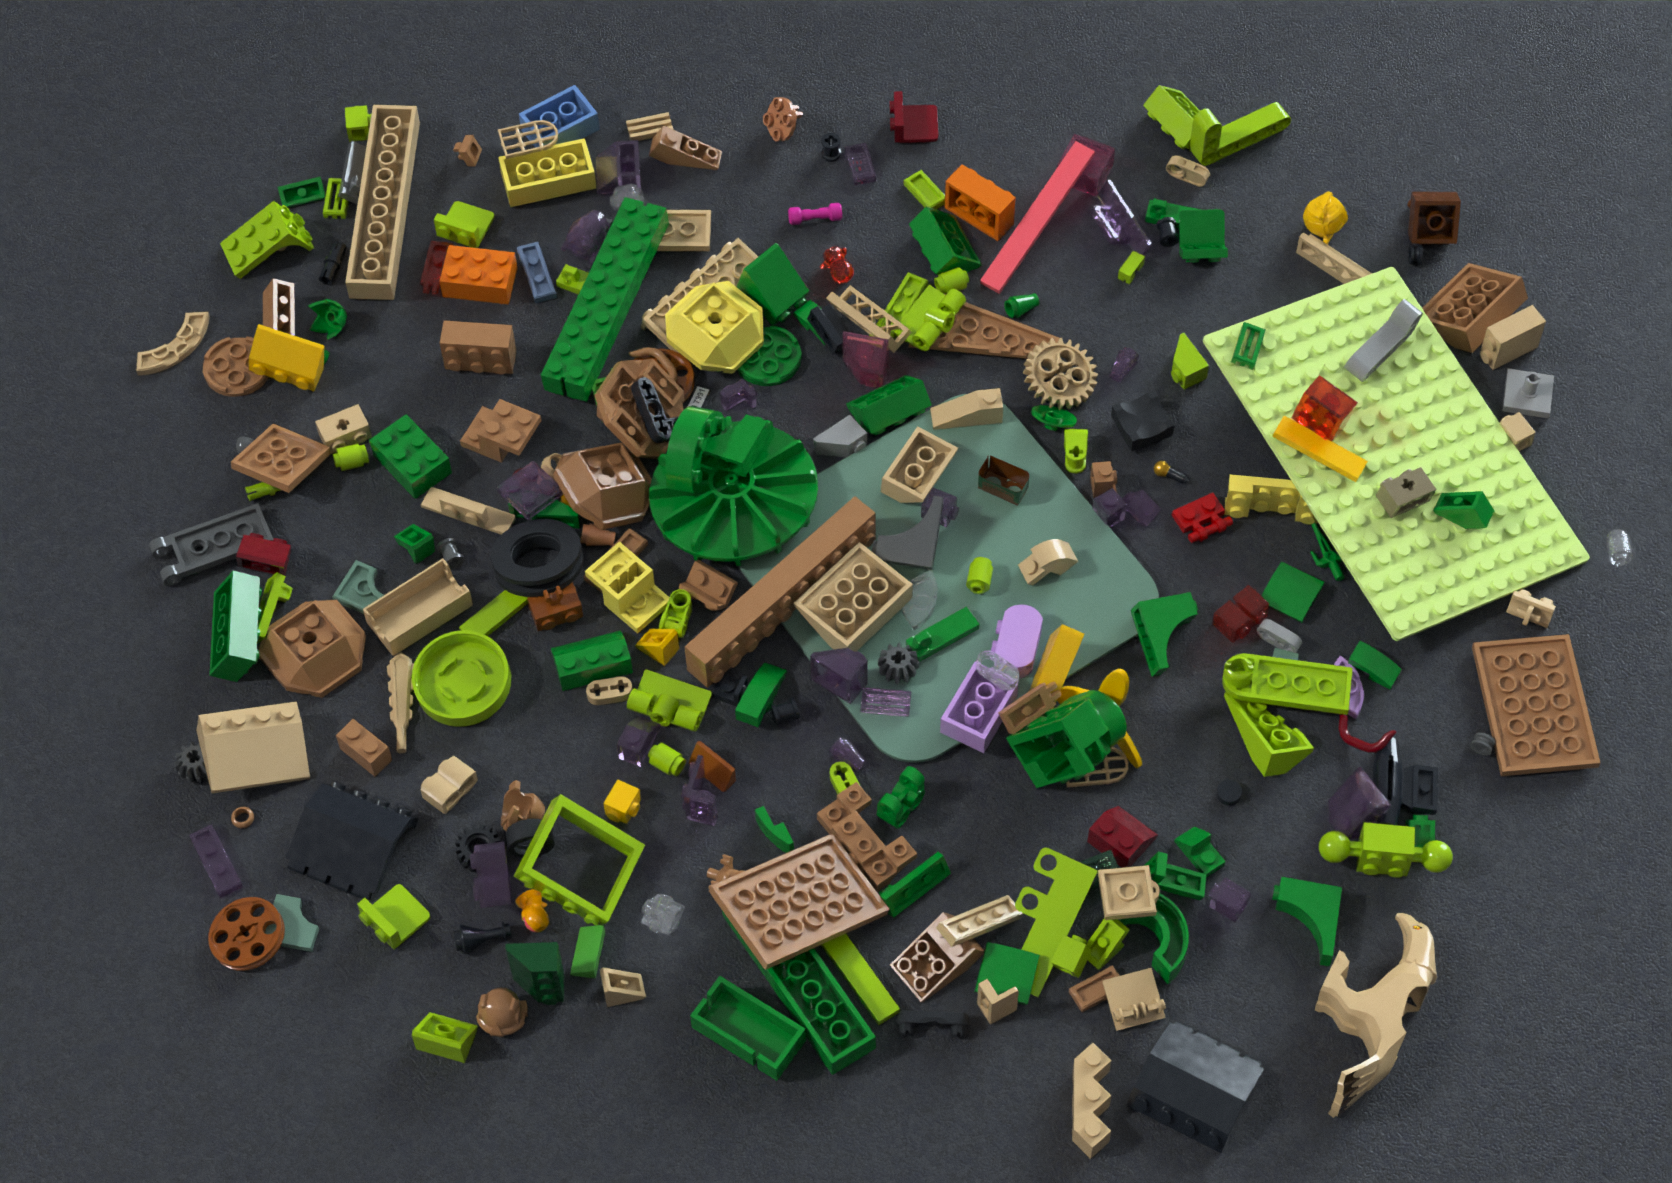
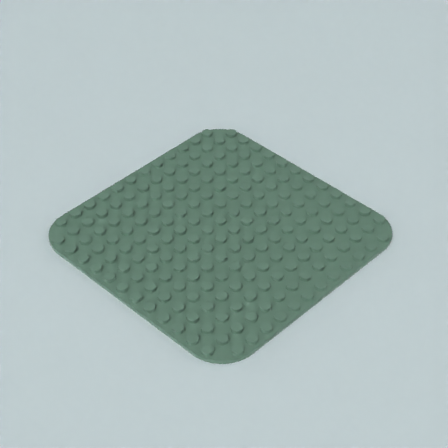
[738,394,1159,763]

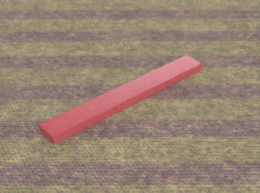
[980,141,1095,294]

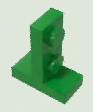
[1144,851,1206,900]

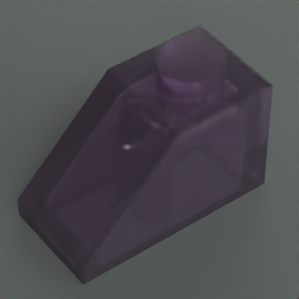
[616,716,661,766]

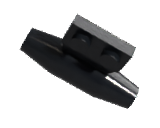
[1372,738,1438,825]

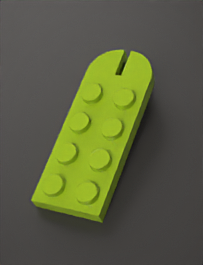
[1222,653,1353,715]

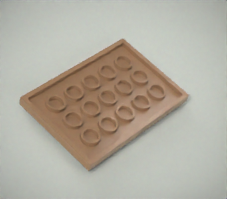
[1472,634,1600,776]
[709,833,889,970]

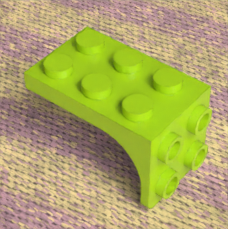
[220,201,314,279]

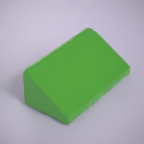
[570,925,605,979]

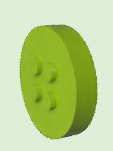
[412,630,511,727]

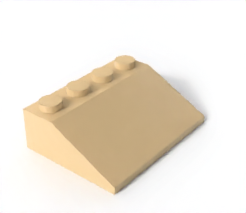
[794,542,913,660]
[196,702,310,793]

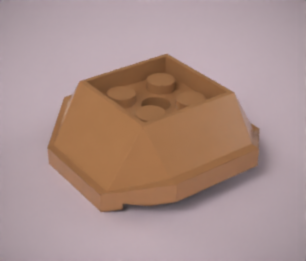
[594,359,684,459]
[553,443,652,530]
[259,600,366,698]

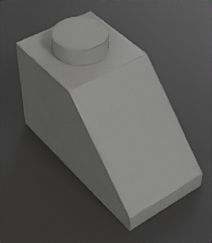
[813,415,867,457]

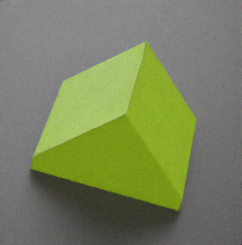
[412,1012,478,1063]

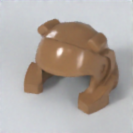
[501,780,545,831]
[476,987,528,1037]

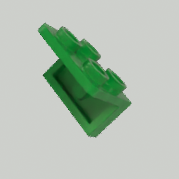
[1179,209,1228,263]

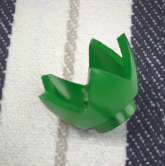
[308,299,347,340]

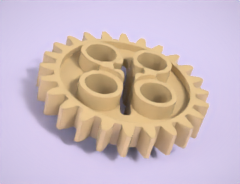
[1023,338,1098,410]

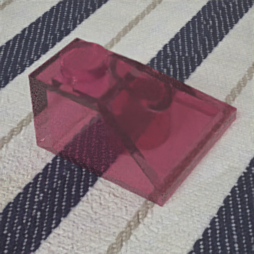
[843,331,889,387]

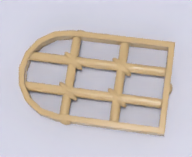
[498,120,558,159]
[1066,747,1128,787]

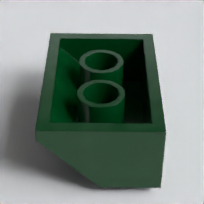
[505,942,564,1005]

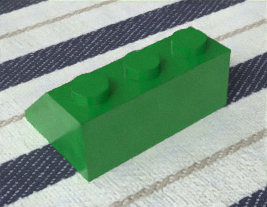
[909,206,982,275]
[846,375,932,435]
[551,630,633,691]

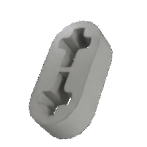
[1257,619,1302,653]

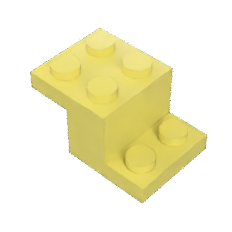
[585,541,670,634]

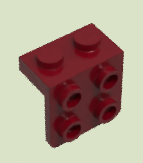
[889,91,938,143]

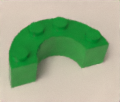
[665,406,727,493]
[1118,893,1189,984]

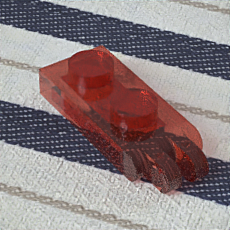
[421,241,453,295]

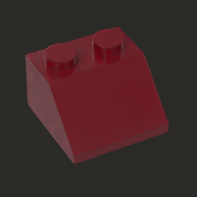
[236,533,291,576]
[1087,806,1158,868]

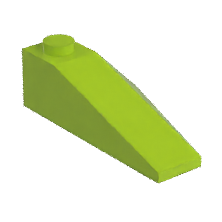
[1224,692,1314,777]

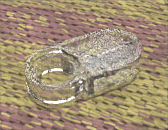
[976,650,1019,691]

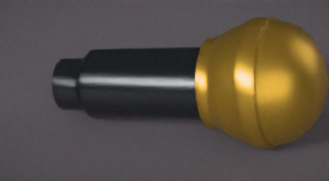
[1154,461,1188,484]

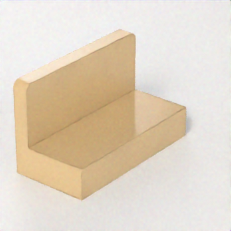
[977,979,1019,1024]

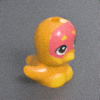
[515,889,549,933]

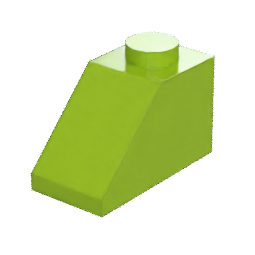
[1171,333,1209,389]

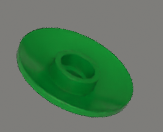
[1031,405,1077,431]

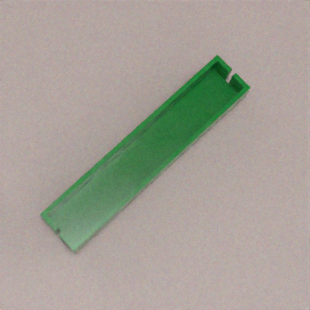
[541,197,669,402]

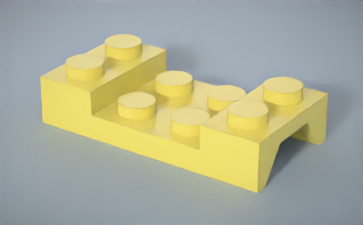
[1224,475,1318,524]

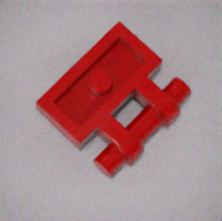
[1172,493,1233,543]

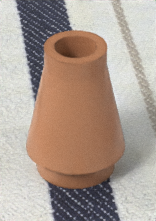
[580,523,616,546]

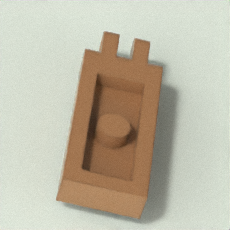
[998,682,1062,734]

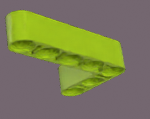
[1189,102,1292,166]

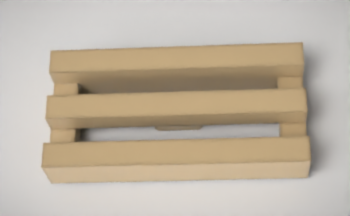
[626,112,673,142]

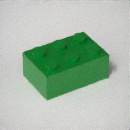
[369,414,452,499]

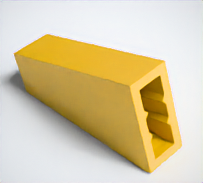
[1029,624,1084,709]

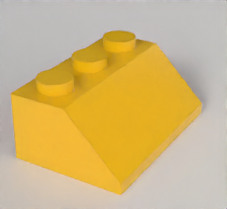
[249,324,324,391]

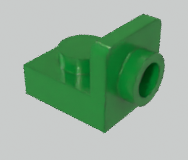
[1406,815,1435,848]

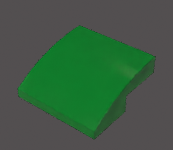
[1259,561,1325,623]
[974,942,1040,1005]

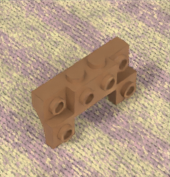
[817,782,917,892]

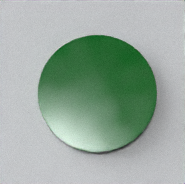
[737,325,801,386]

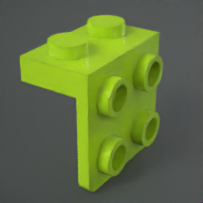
[434,201,494,248]
[357,884,431,949]

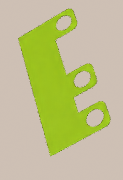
[1015,848,1098,997]

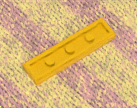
[1272,416,1368,482]

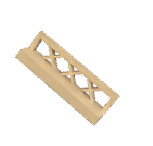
[1296,233,1372,284]
[826,285,912,353]

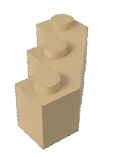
[1072,1043,1111,1159]

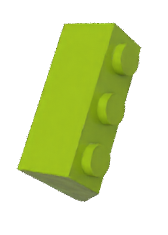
[1143,85,1200,149]

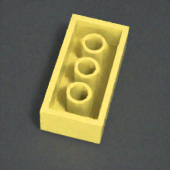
[499,138,596,207]

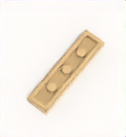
[936,895,1024,947]

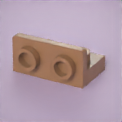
[679,560,738,611]

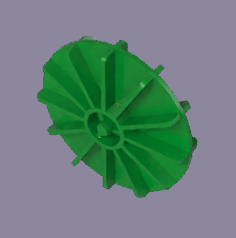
[649,416,818,566]

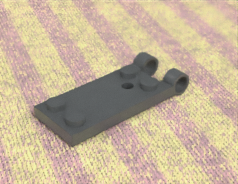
[149,503,273,586]

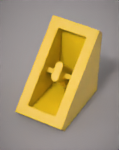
[635,629,679,666]

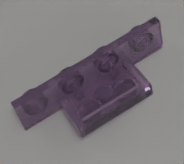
[1090,180,1152,256]

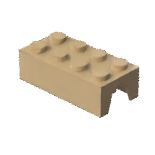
[363,558,473,656]

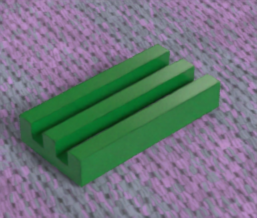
[1231,322,1266,370]

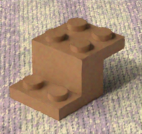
[460,399,541,463]

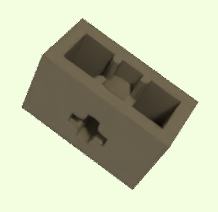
[1376,467,1437,518]

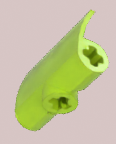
[893,285,966,351]
[627,670,712,732]

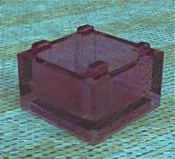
[1057,134,1115,196]

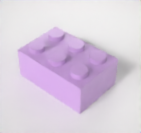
[940,662,1019,753]

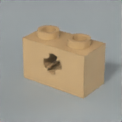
[315,404,372,454]

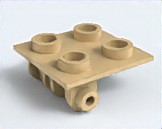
[1102,968,1166,1031]

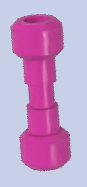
[788,203,842,225]

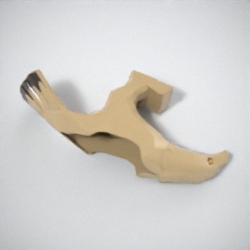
[1315,913,1437,1118]

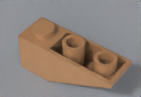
[649,125,722,170]

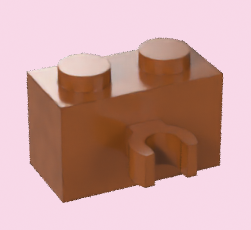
[527,582,583,631]

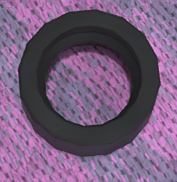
[506,819,555,858]

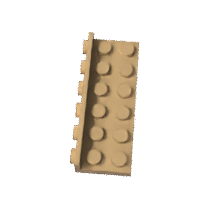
[641,238,758,353]

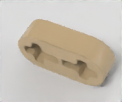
[586,677,633,705]

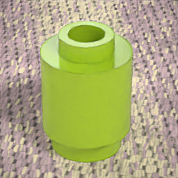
[934,267,969,294]
[333,444,369,471]
[966,557,993,594]
[648,743,686,776]

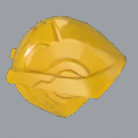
[1303,191,1348,245]

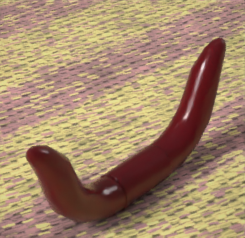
[1339,714,1396,753]

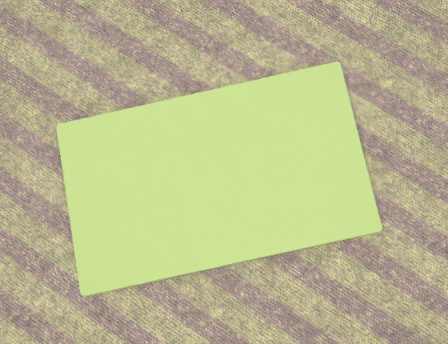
[1203,267,1590,641]

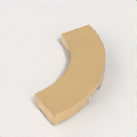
[136,312,210,376]

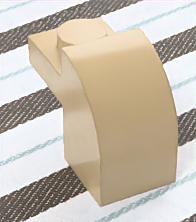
[1018,539,1078,586]

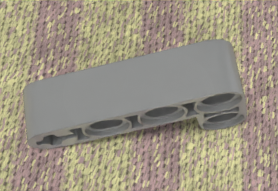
[1344,299,1423,382]

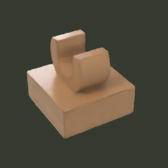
[453,135,482,166]

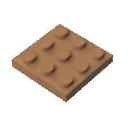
[231,424,331,493]

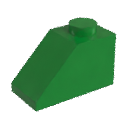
[1433,491,1494,529]

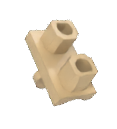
[1506,589,1556,628]

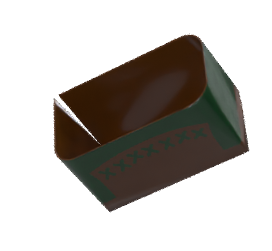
[978,455,1029,506]

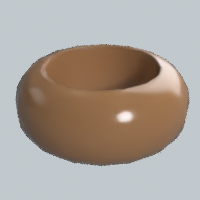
[231,807,254,829]

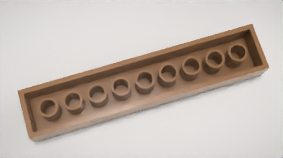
[685,496,876,688]

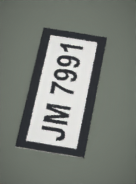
[684,384,712,409]

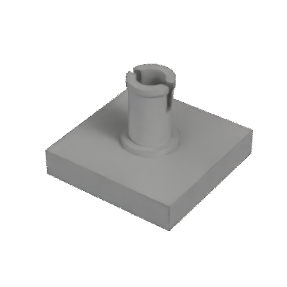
[1502,369,1554,419]

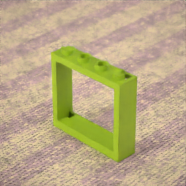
[513,794,645,925]

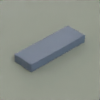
[517,242,557,303]

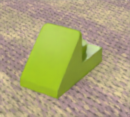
[1086,918,1129,970]

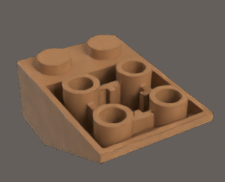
[890,912,984,1003]

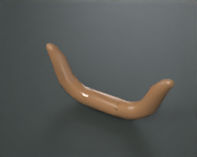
[628,347,678,382]

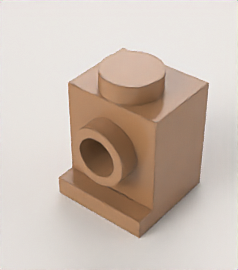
[1090,461,1117,498]

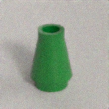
[1004,293,1040,318]

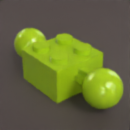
[1318,822,1453,878]

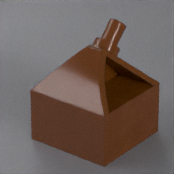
[1407,192,1461,244]

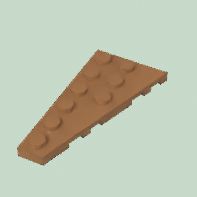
[909,294,1060,359]

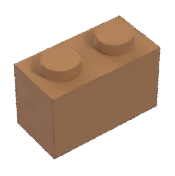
[336,719,392,777]

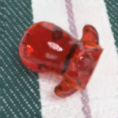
[820,246,854,284]

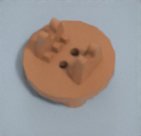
[763,97,803,142]

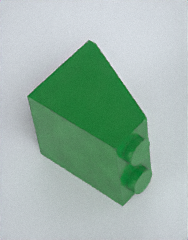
[737,243,809,326]

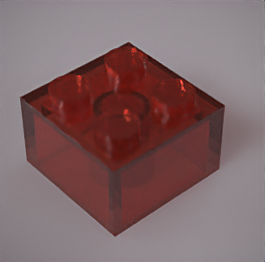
[1291,375,1358,442]

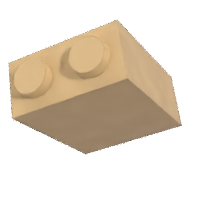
[1480,305,1546,370]

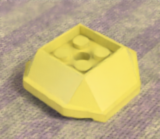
[665,281,764,374]

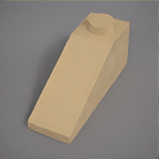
[930,388,1003,430]

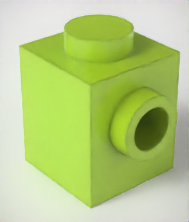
[345,105,372,142]
[1051,935,1092,978]

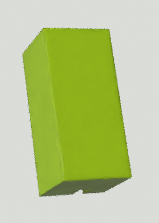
[1118,251,1145,284]

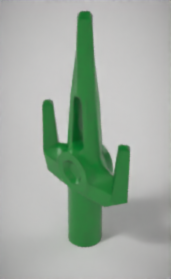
[1310,522,1345,581]

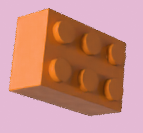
[945,165,1016,241]
[440,245,518,305]

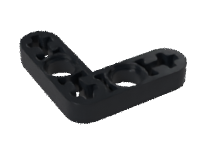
[631,377,678,443]

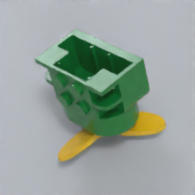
[1006,669,1142,788]

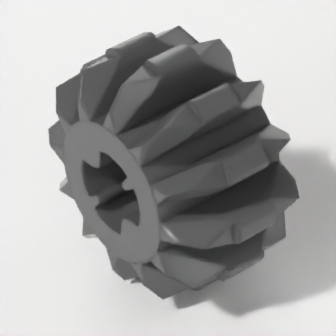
[878,642,919,685]
[174,741,208,784]

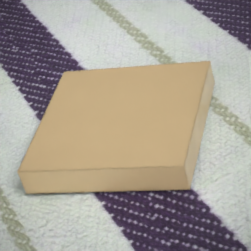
[1098,865,1157,920]

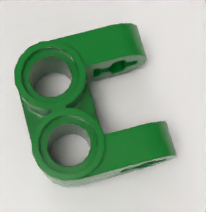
[876,766,925,829]

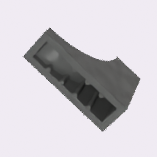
[872,496,944,570]

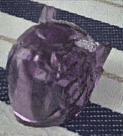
[561,210,610,266]

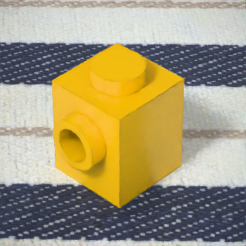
[603,779,641,824]

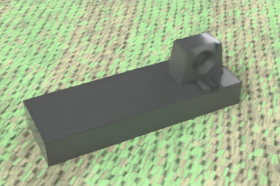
[338,141,366,205]

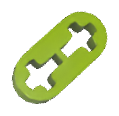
[830,761,860,794]

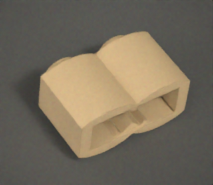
[420,756,478,814]

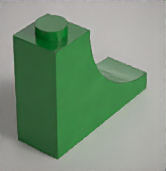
[701,414,770,477]
[1130,592,1198,677]
[1272,877,1342,966]

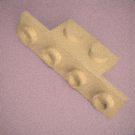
[421,487,516,535]

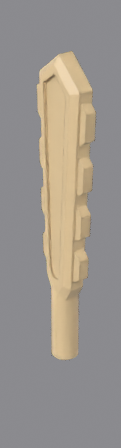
[387,652,414,753]

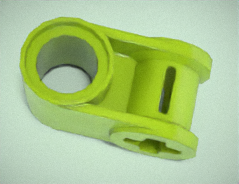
[1064,429,1088,474]
[659,589,692,638]

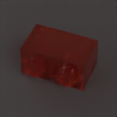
[1212,585,1269,643]

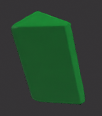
[277,176,326,208]

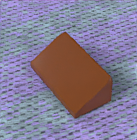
[689,741,736,792]

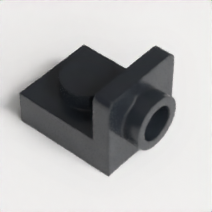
[712,675,748,707]

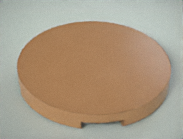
[203,336,269,397]

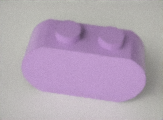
[991,605,1043,679]

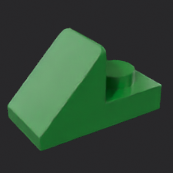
[394,524,435,564]
[1174,827,1226,878]

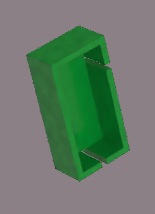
[690,976,806,1081]

